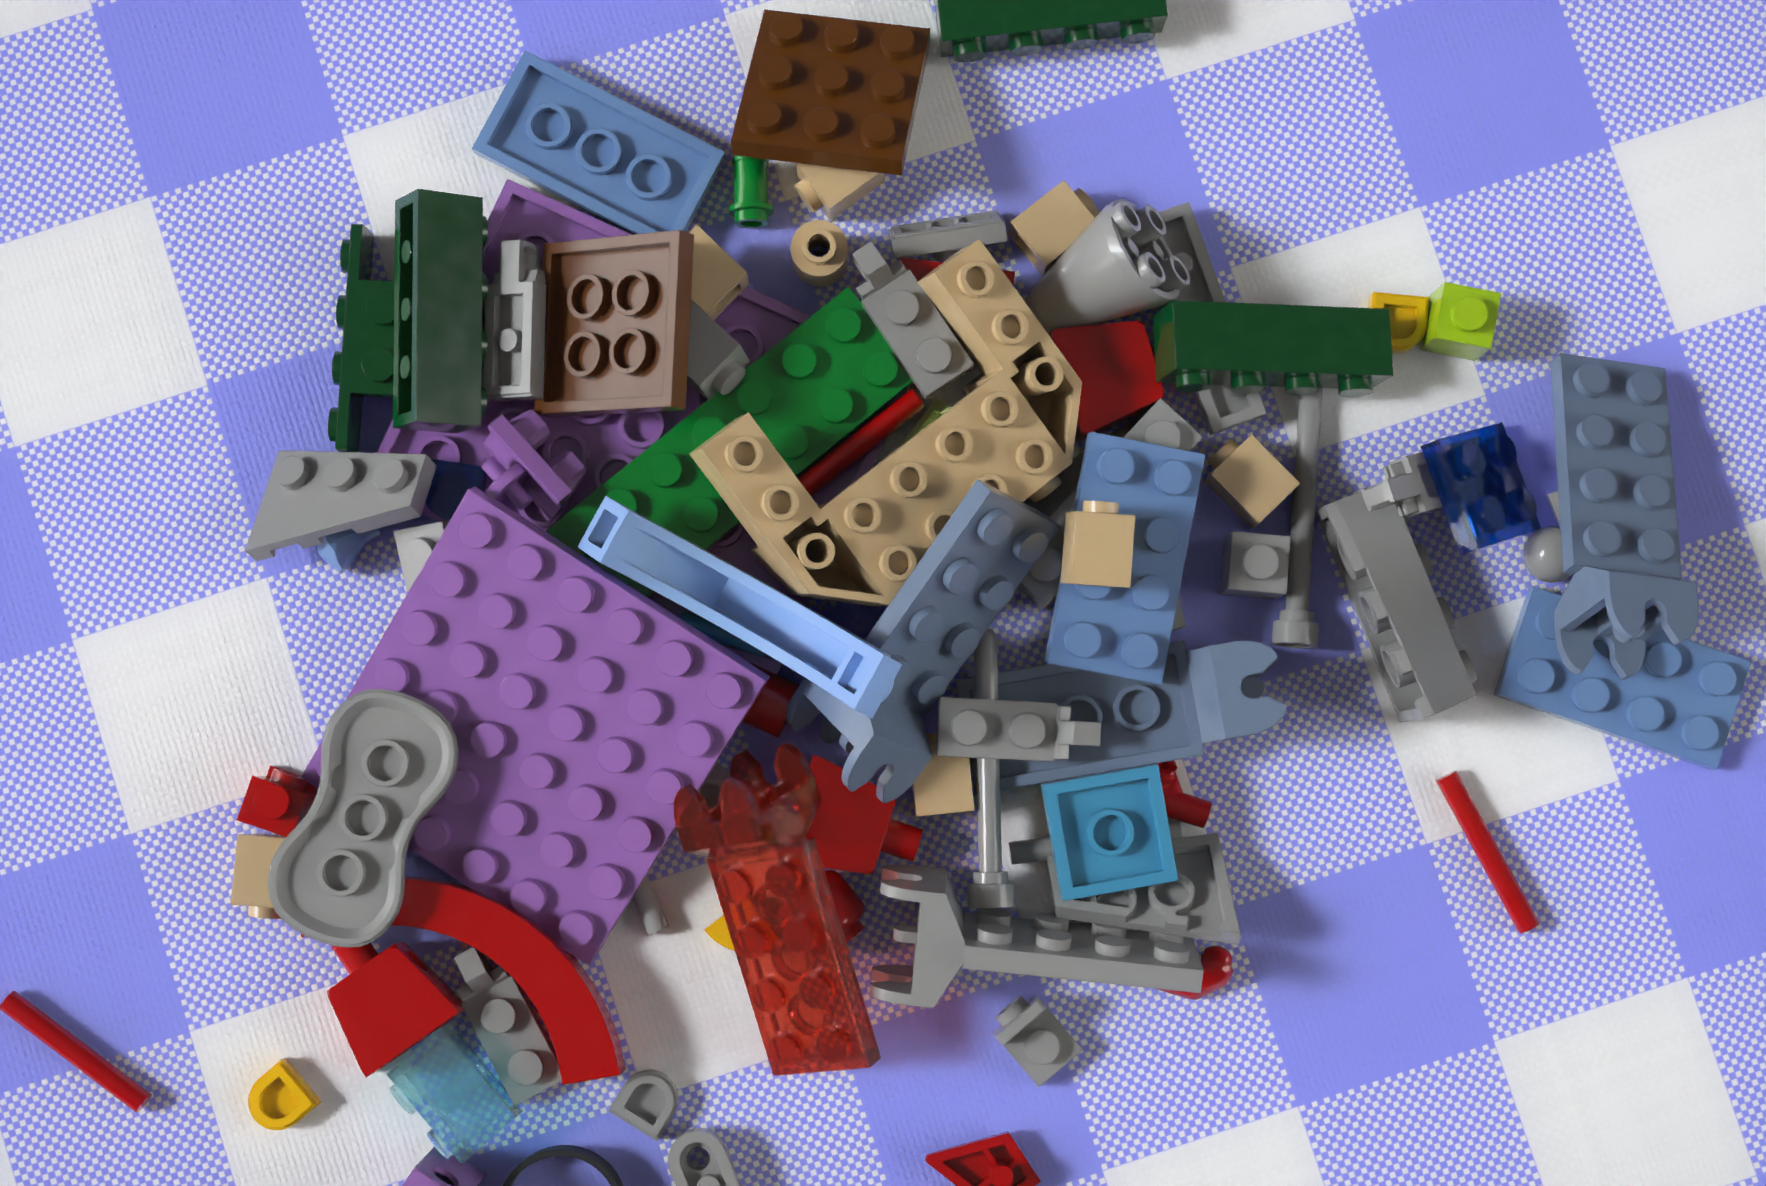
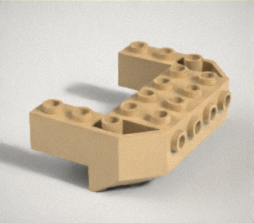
[689,239,1082,607]

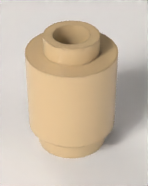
[790,220,849,287]

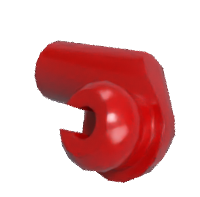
[1143,760,1212,828]
[1154,946,1233,1000]

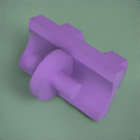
[482,409,587,521]

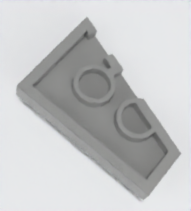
[245,450,437,562]
[1047,833,1241,945]

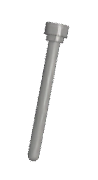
[1272,388,1323,649]
[967,628,1014,908]

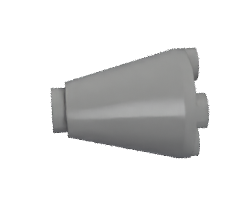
[1024,199,1190,335]

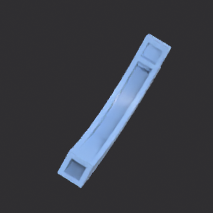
[578,496,902,719]

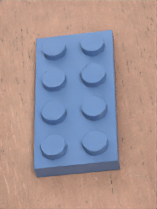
[472,50,726,235]
[1044,432,1205,685]
[1493,586,1752,770]

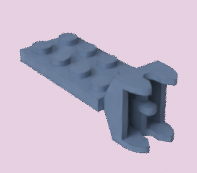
[1550,353,1699,680]
[786,479,1060,803]
[956,640,1287,794]

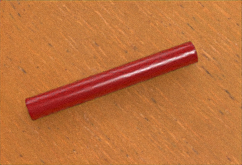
[798,389,925,497]
[1436,770,1540,934]
[0,991,152,1113]

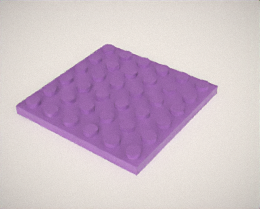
[301,487,770,965]

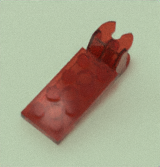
[673,743,881,1076]

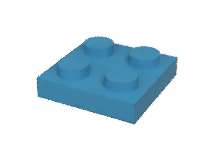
[1041,764,1178,901]

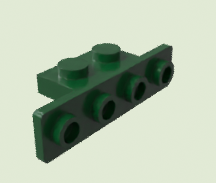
[328,224,394,452]

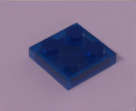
[1421,422,1541,556]

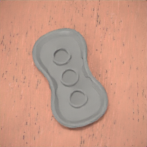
[268,689,458,948]

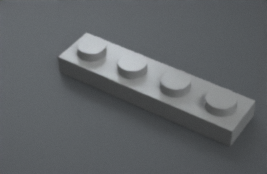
[1158,202,1267,435]

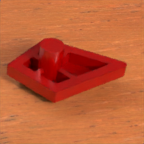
[925,1131,1041,1186]

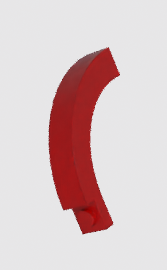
[301,877,626,1085]

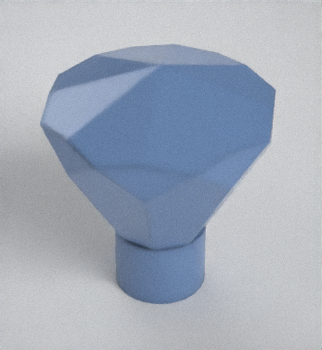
[317,529,380,574]

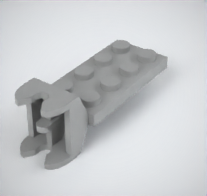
[869,865,1204,1008]

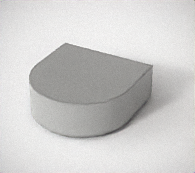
[608,1070,678,1141]

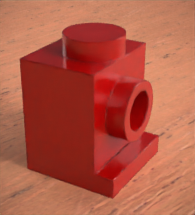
[236,766,318,837]

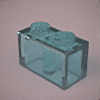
[386,1023,524,1164]

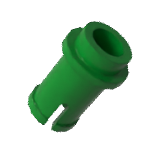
[729,155,774,229]

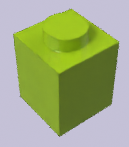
[1420,282,1501,361]

